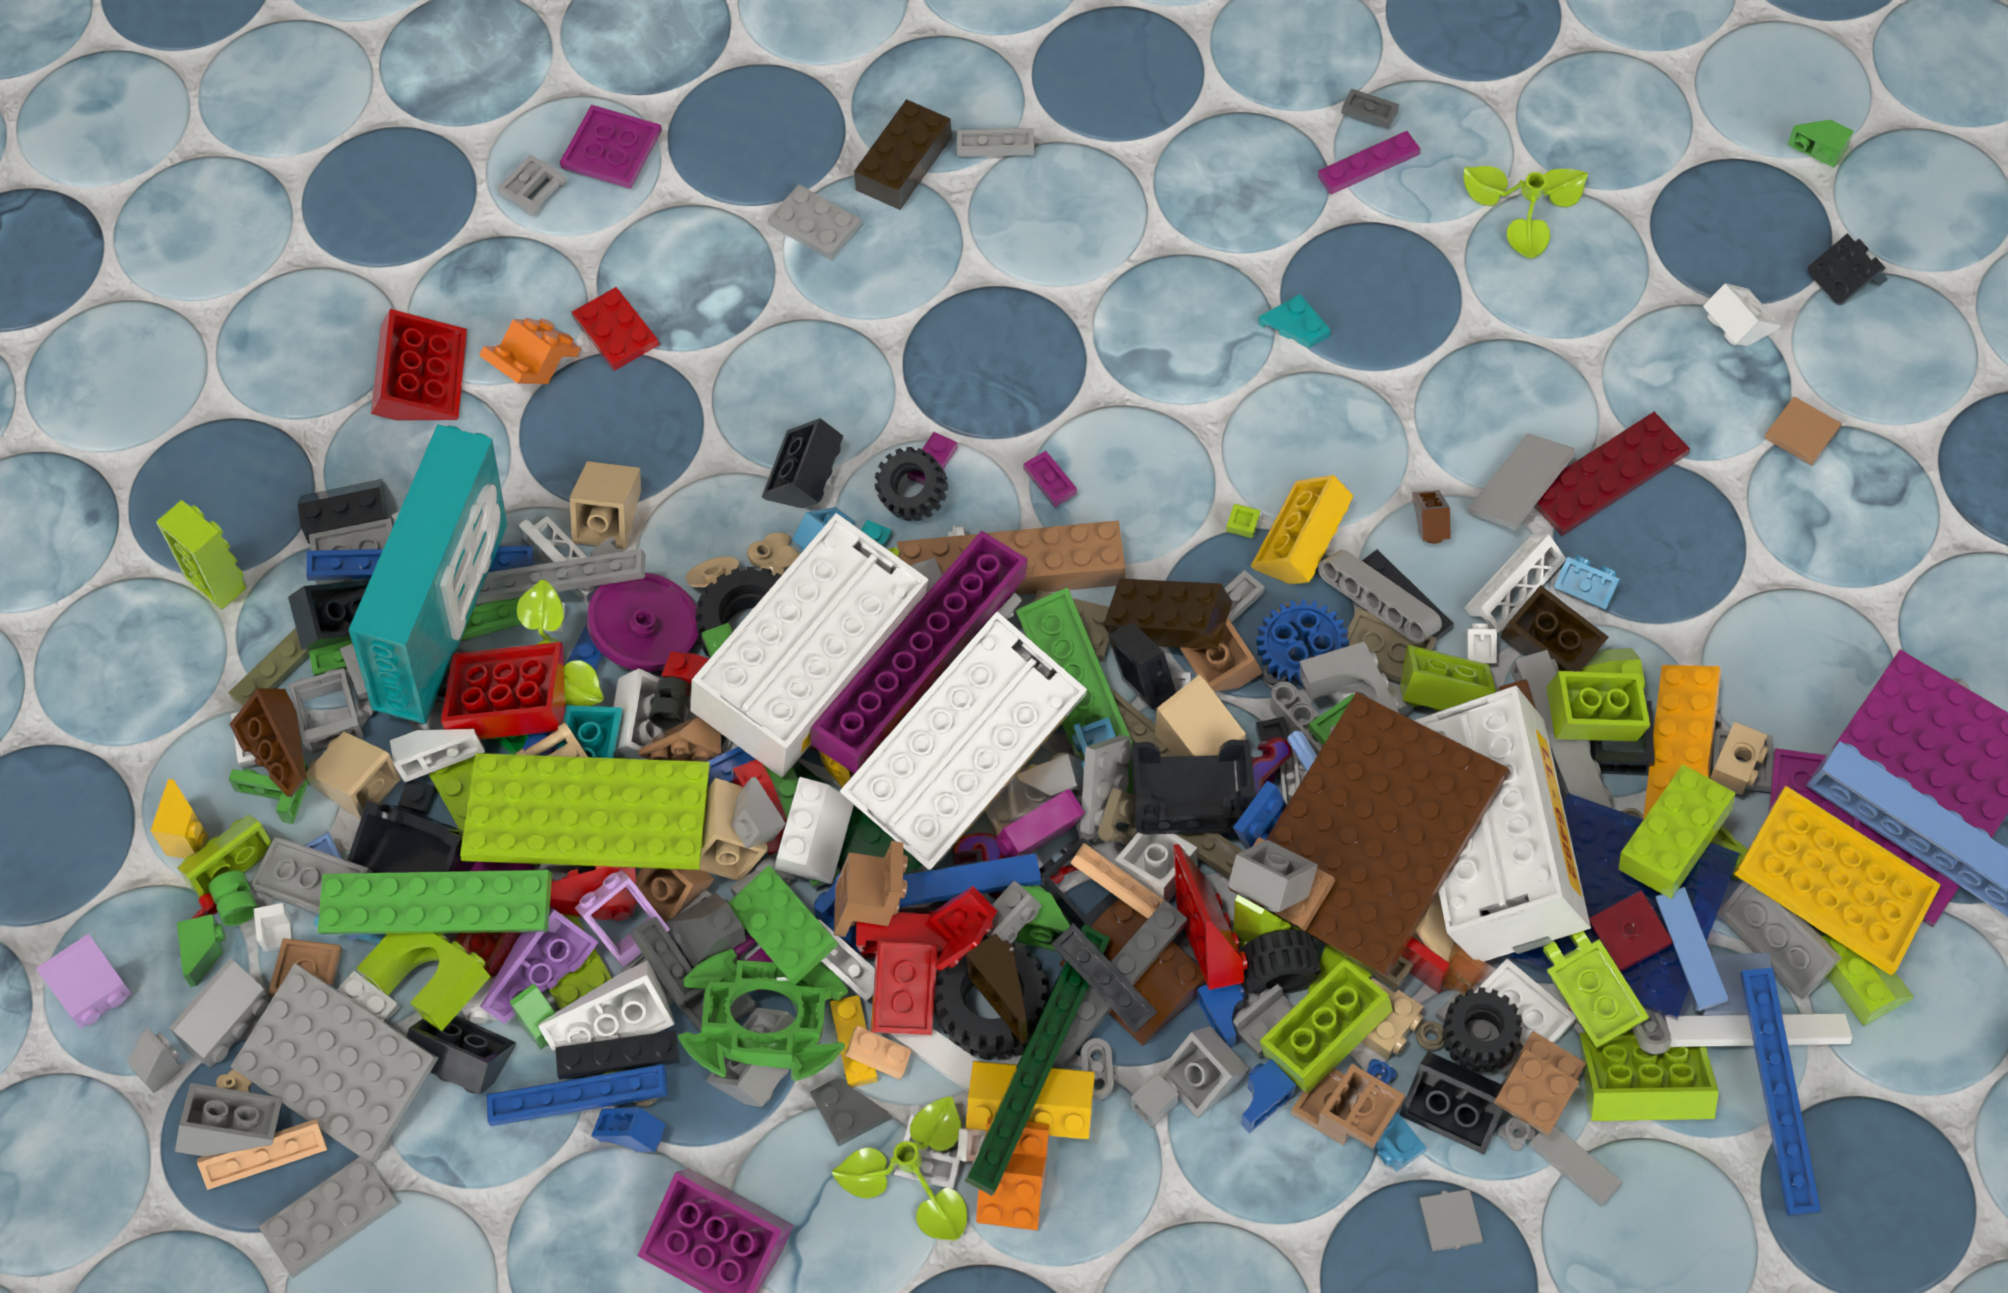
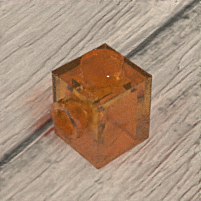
[1444,943,1485,996]

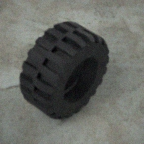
[695,567,782,658]
[935,942,1050,1060]

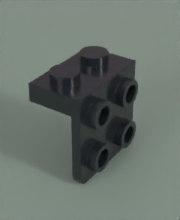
[1807,233,1888,305]

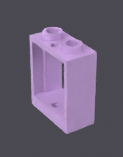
[575,870,670,968]

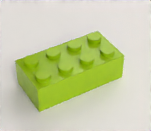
[156,500,247,609]
[1618,764,1736,899]
[1260,958,1392,1094]

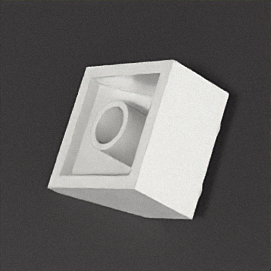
[1703,283,1781,346]

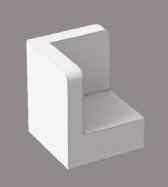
[254,903,292,952]

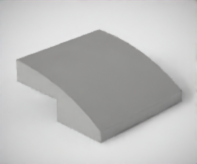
[893,1115,962,1190]

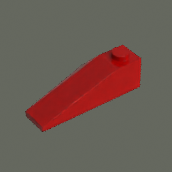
[550,866,637,921]

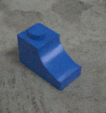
[1196,984,1245,1048]
[1241,1059,1296,1133]
[591,1108,666,1152]

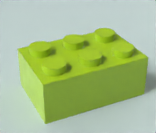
[1546,671,1650,741]

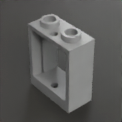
[288,668,364,755]

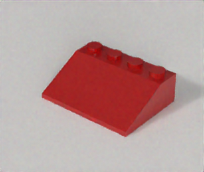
[371,309,467,420]
[441,642,565,739]
[1173,844,1248,990]

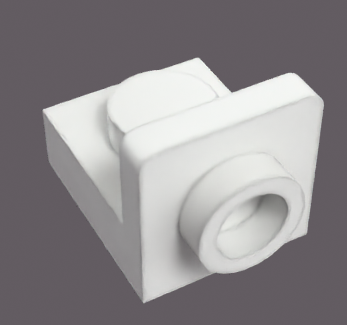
[1465,624,1497,664]

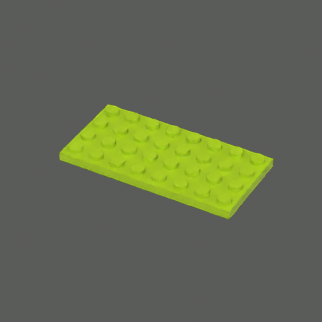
[460,753,710,870]

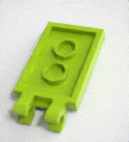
[1543,931,1649,1050]

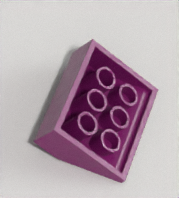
[637,1168,794,1293]

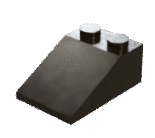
[1500,585,1609,672]
[966,933,1028,1045]

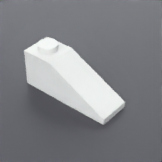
[390,729,485,782]
[819,919,875,1002]

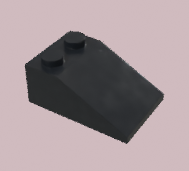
[288,580,370,650]

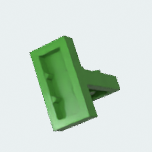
[229,761,309,824]

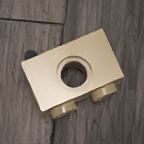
[1710,722,1769,795]

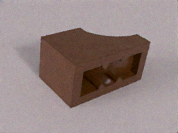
[1412,490,1451,544]

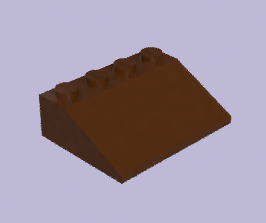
[1059,899,1206,1047]

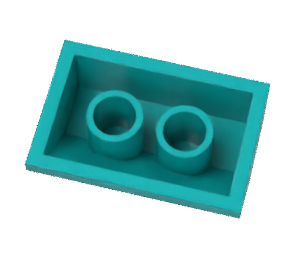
[558,705,623,758]

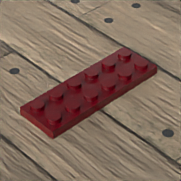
[1534,411,1690,537]

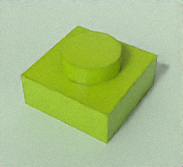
[1226,503,1261,539]

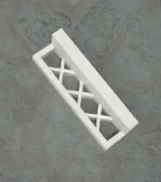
[518,516,596,606]
[1464,534,1566,633]

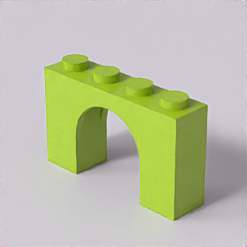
[356,933,490,1031]

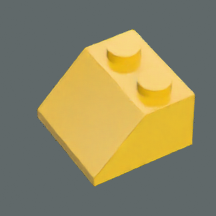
[150,779,209,858]

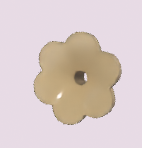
[216,1070,252,1093]

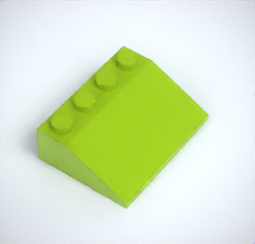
[1579,1032,1719,1121]

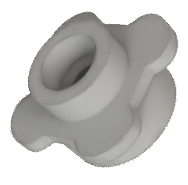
[1498,1115,1535,1151]

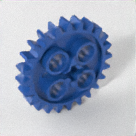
[1256,599,1349,686]

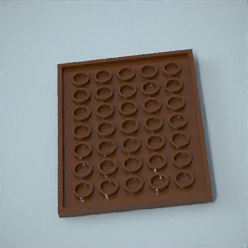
[1236,692,1510,977]

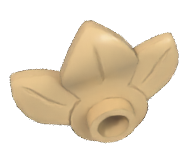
[747,532,800,575]

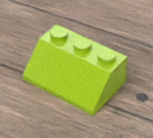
[1400,645,1496,712]
[177,814,271,898]
[1821,934,1914,1026]

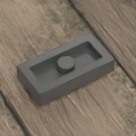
[1341,88,1399,129]

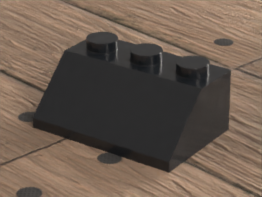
[762,418,844,508]
[298,479,388,544]
[407,1016,516,1095]
[1400,1051,1504,1155]

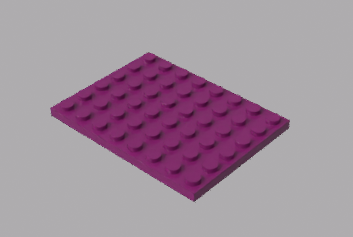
[1830,649,2008,927]

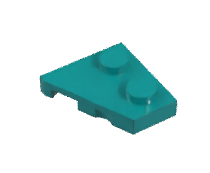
[1258,294,1331,348]

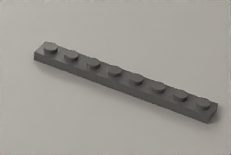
[1052,900,1189,1068]

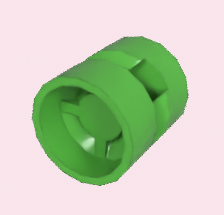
[208,871,258,926]

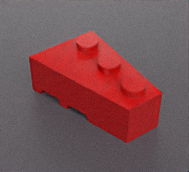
[856,911,949,959]

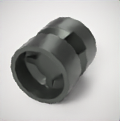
[648,677,692,730]

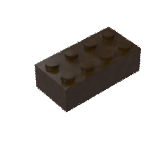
[854,99,952,210]
[1103,578,1233,650]

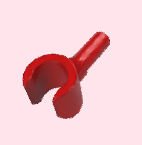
[1050,864,1079,884]
[191,893,218,919]

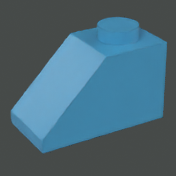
[792,507,856,551]

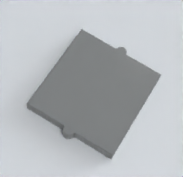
[1419,1189,1483,1252]

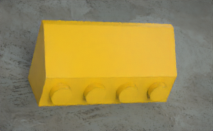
[1251,475,1354,584]
[966,1061,1095,1139]

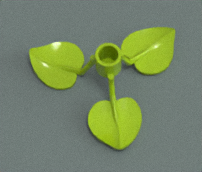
[1463,166,1588,259]
[517,579,604,706]
[832,1096,967,1241]

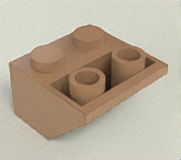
[639,716,721,762]

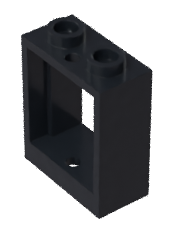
[1108,622,1176,709]
[1590,701,1654,776]
[1039,837,1119,930]

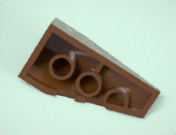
[229,688,307,797]

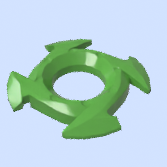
[678,949,848,1081]

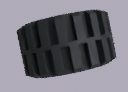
[874,447,948,521]
[1240,930,1321,994]
[1442,987,1522,1072]

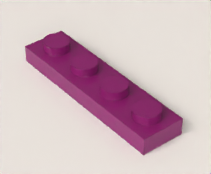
[1318,131,1421,195]

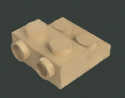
[1361,978,1425,1061]

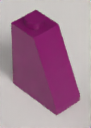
[996,788,1085,858]

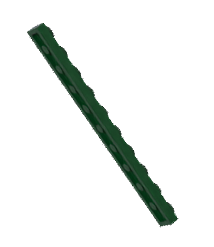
[964,924,1110,1196]

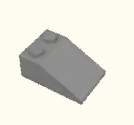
[175,1083,282,1157]

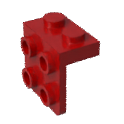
[929,886,997,971]

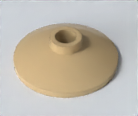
[686,556,740,587]

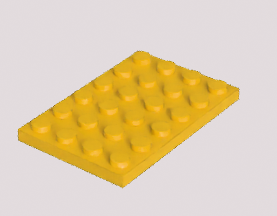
[1734,786,1941,975]

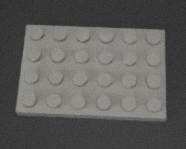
[230,963,438,1163]

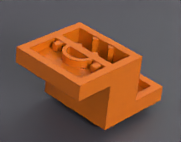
[479,318,581,384]
[976,1117,1050,1231]

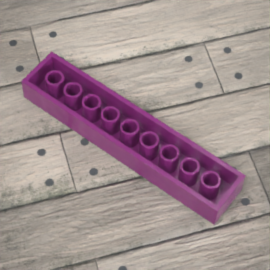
[811,530,1028,773]

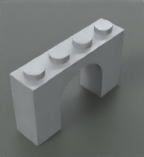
[1300,641,1400,734]

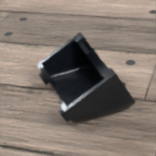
[1131,739,1256,835]
[347,801,476,873]

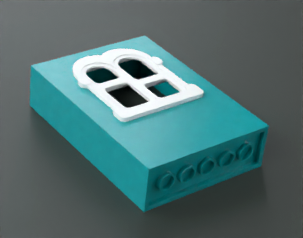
[349,424,508,725]

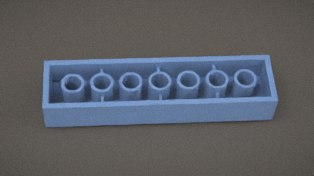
[1806,741,2008,917]

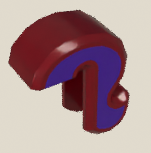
[1251,737,1292,795]
[953,832,1006,899]

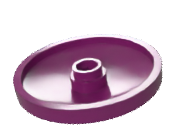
[586,572,698,672]

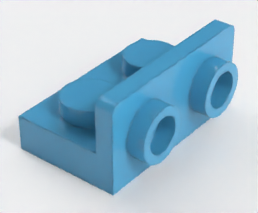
[1554,555,1621,610]
[1376,1112,1426,1172]

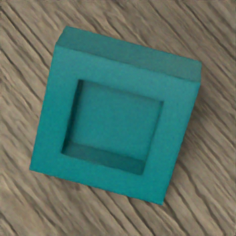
[861,520,892,548]

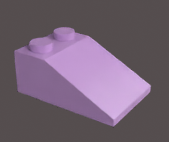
[36,933,132,1029]

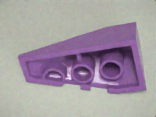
[480,907,598,1024]

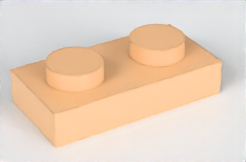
[845,1026,912,1080]

